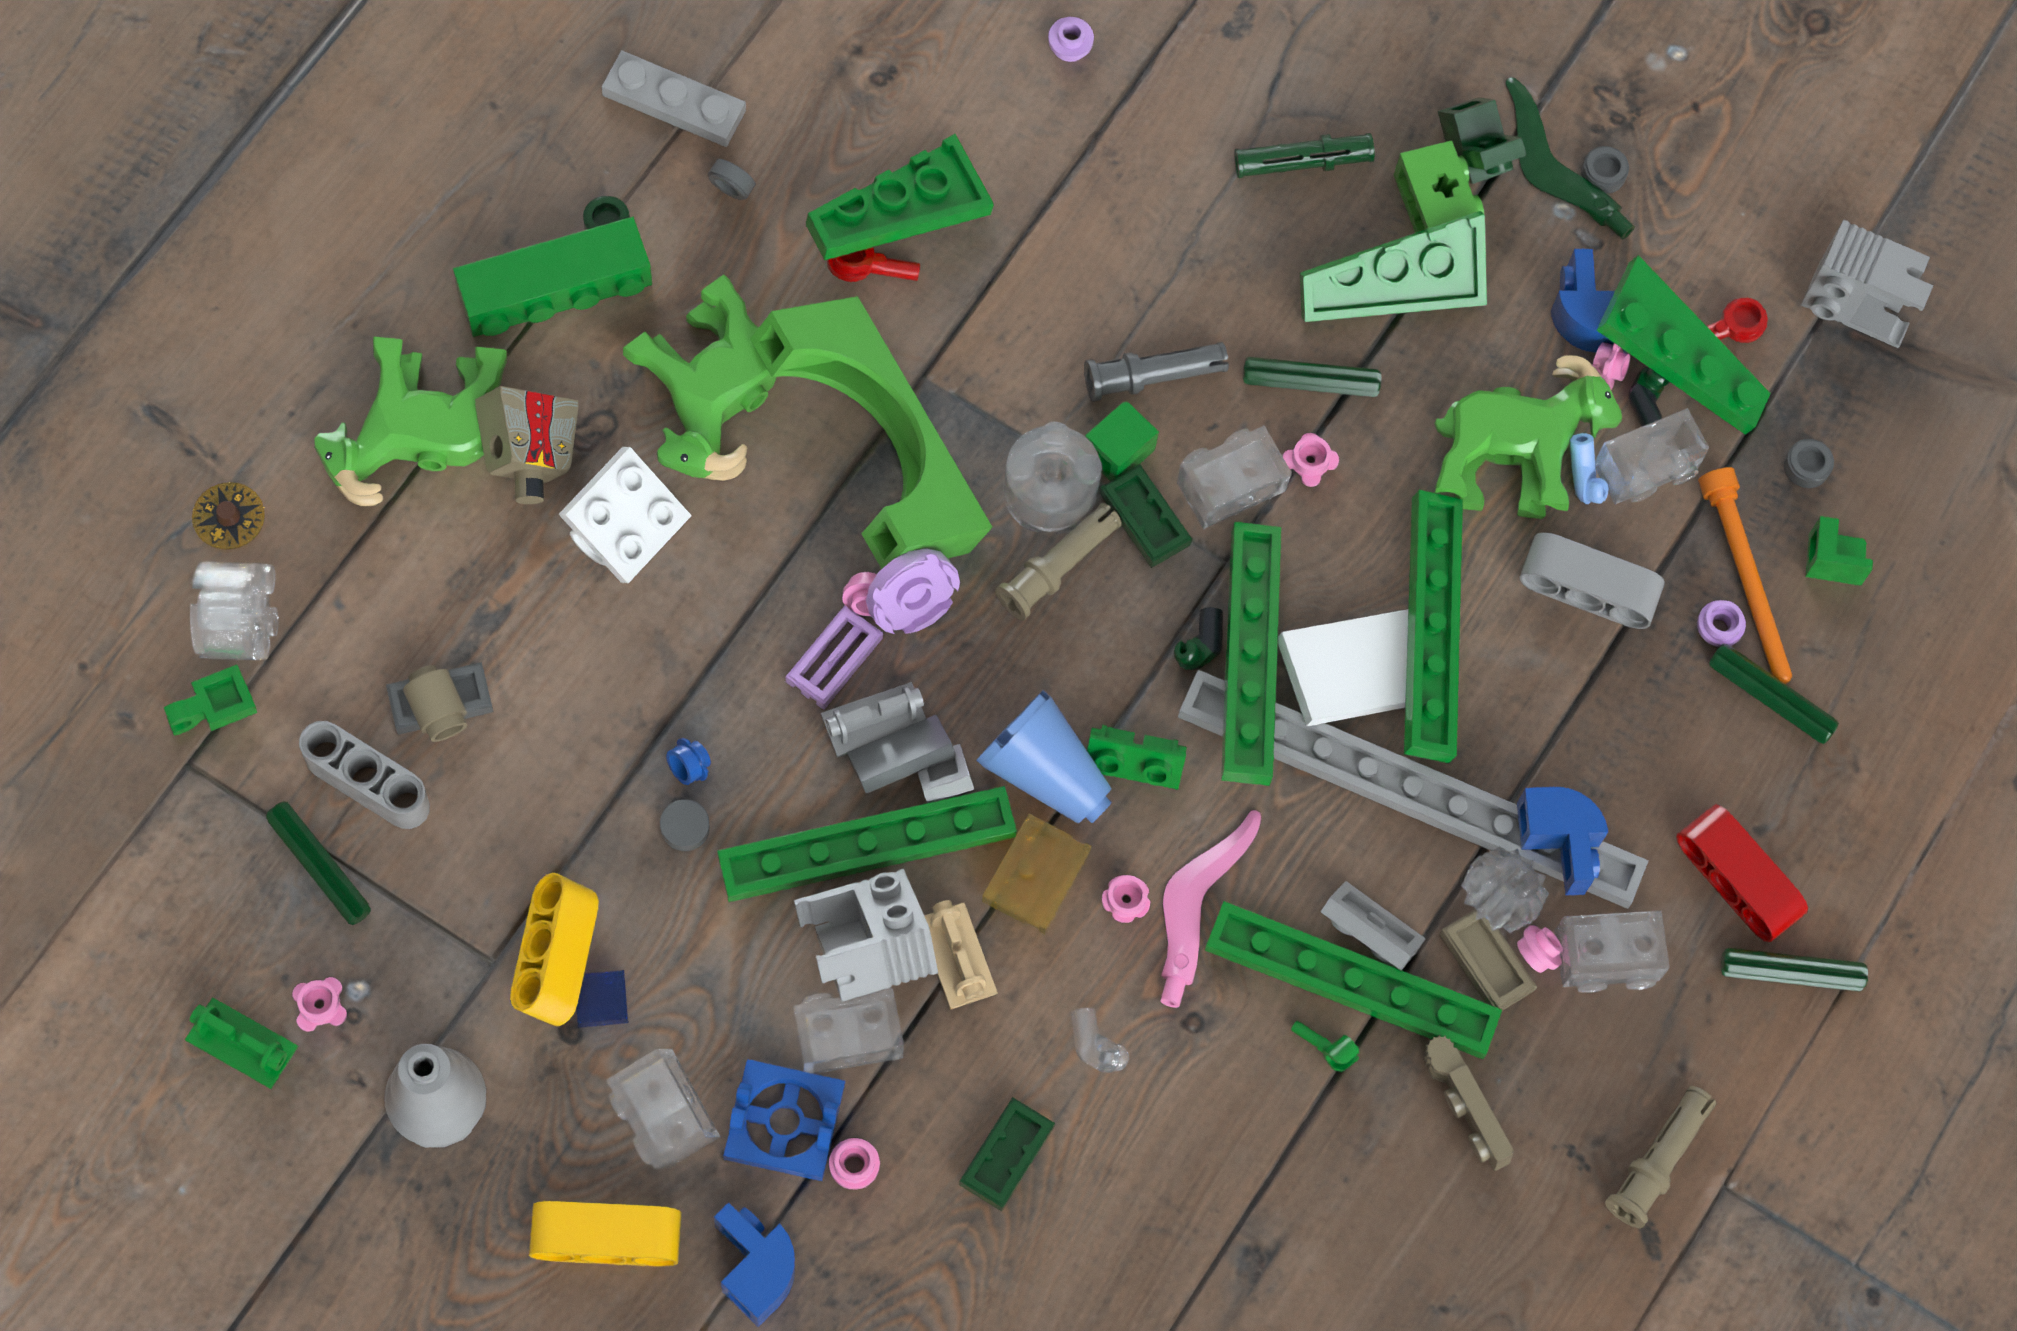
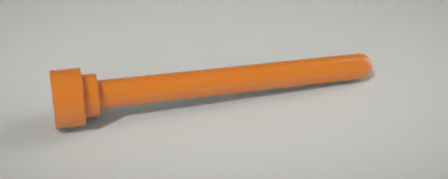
[1698,467,1792,684]

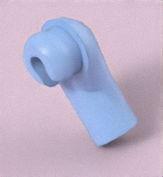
[1570,433,1609,504]

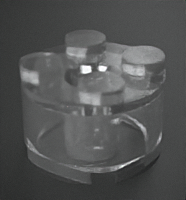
[1004,422,1102,534]
[190,561,279,661]

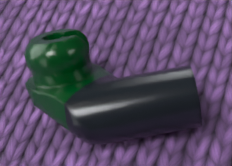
[1628,367,1669,433]
[1174,607,1223,670]

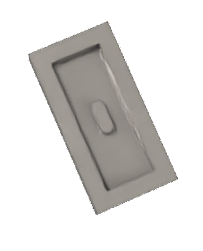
[1320,881,1426,970]

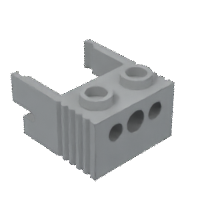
[1801,220,1934,348]
[794,869,938,1002]

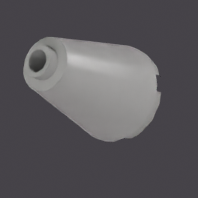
[384,1044,486,1148]

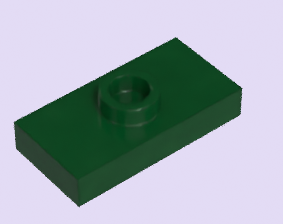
[1099,464,1192,568]
[959,1097,1055,1211]

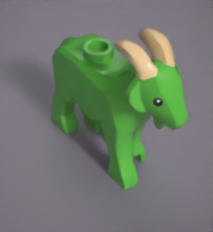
[623,274,777,481]
[314,337,507,506]
[1434,355,1622,519]

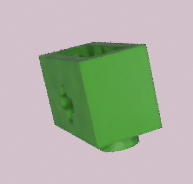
[1394,140,1484,233]

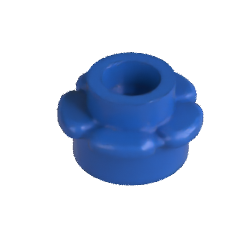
[666,738,711,785]

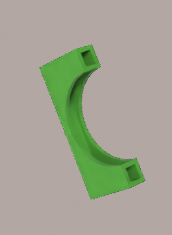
[750,296,992,569]

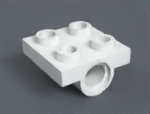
[559,447,692,583]

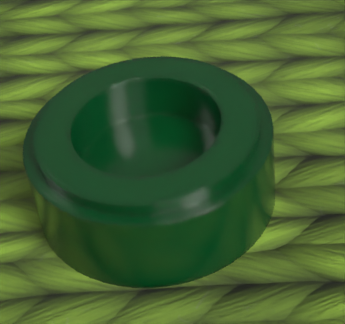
[583,196,630,230]

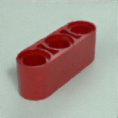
[1676,804,1808,943]

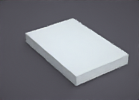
[1278,609,1408,727]

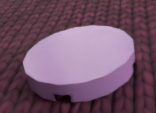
[866,548,960,634]

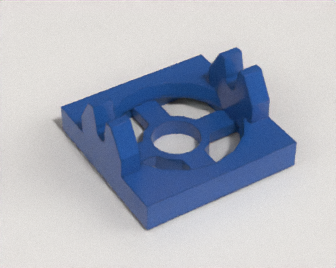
[723,1059,845,1181]

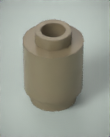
[403,665,467,742]

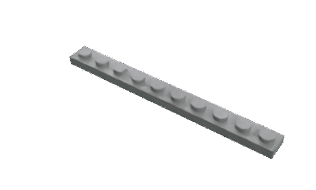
[1178,670,1649,909]

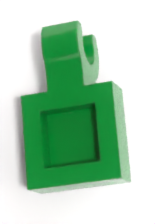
[164,664,257,735]

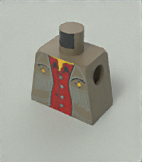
[475,386,578,505]

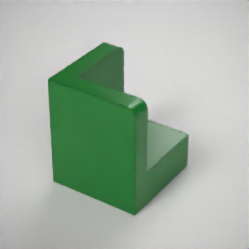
[1082,402,1159,481]
[1805,516,1873,586]

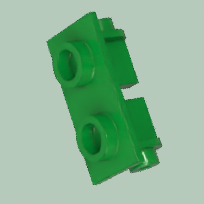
[1087,724,1187,790]
[185,997,299,1089]

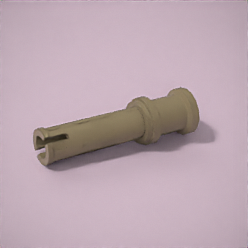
[995,503,1122,621]
[1605,1086,1717,1228]

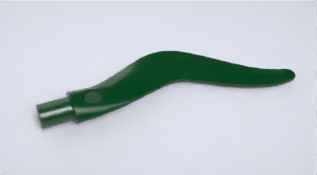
[1505,77,1635,240]

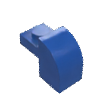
[1551,249,1627,353]
[1517,787,1608,895]
[714,1202,795,1327]

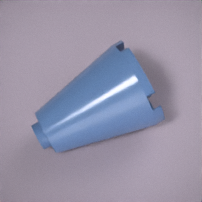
[976,690,1112,823]

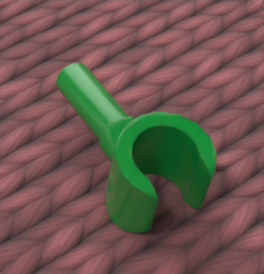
[1291,1020,1359,1072]

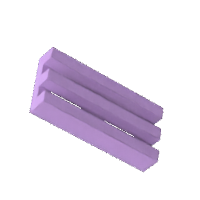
[786,605,883,710]

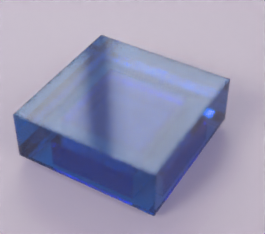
[576,970,629,1028]

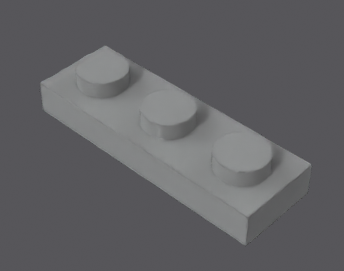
[602,50,746,147]

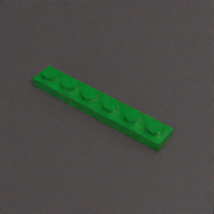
[1404,489,1463,763]
[1221,522,1282,786]
[717,786,1017,902]
[1204,901,1502,1059]

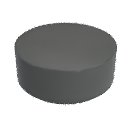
[1581,146,1629,194]
[708,159,756,200]
[1784,439,1834,488]
[660,799,710,851]

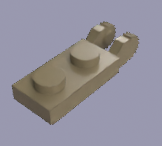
[1424,1035,1514,1171]

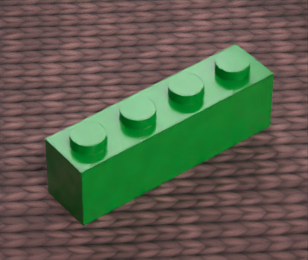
[453,216,652,337]

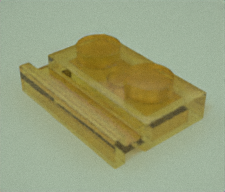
[982,814,1092,935]

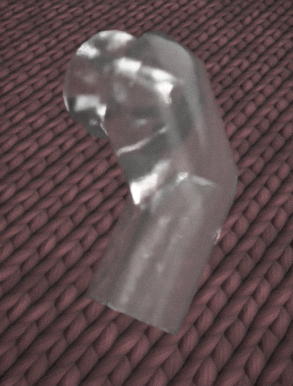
[1071,1008,1129,1073]

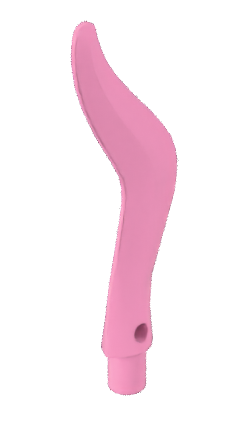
[1160,810,1261,1008]

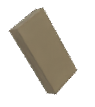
[1439,905,1537,1011]

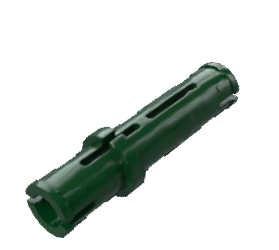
[1234,133,1375,178]

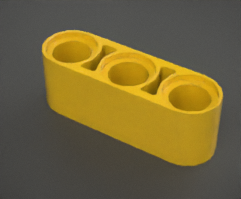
[510,873,599,1026]
[529,1201,682,1266]

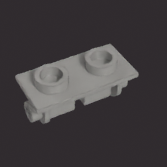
[821,682,926,758]

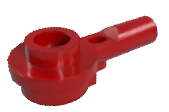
[827,247,920,282]
[1707,298,1768,343]

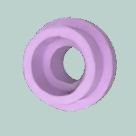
[1048,17,1094,62]
[1697,600,1746,647]

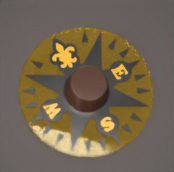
[192,482,265,550]

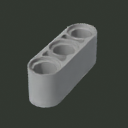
[1520,532,1665,629]
[299,721,430,829]

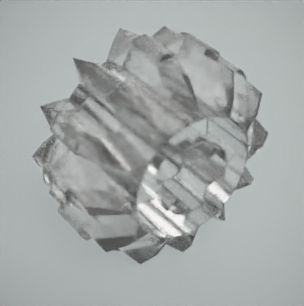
[1461,846,1549,934]

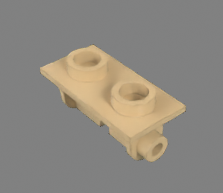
[924,900,998,1010]

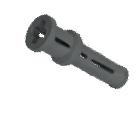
[1084,342,1229,402]

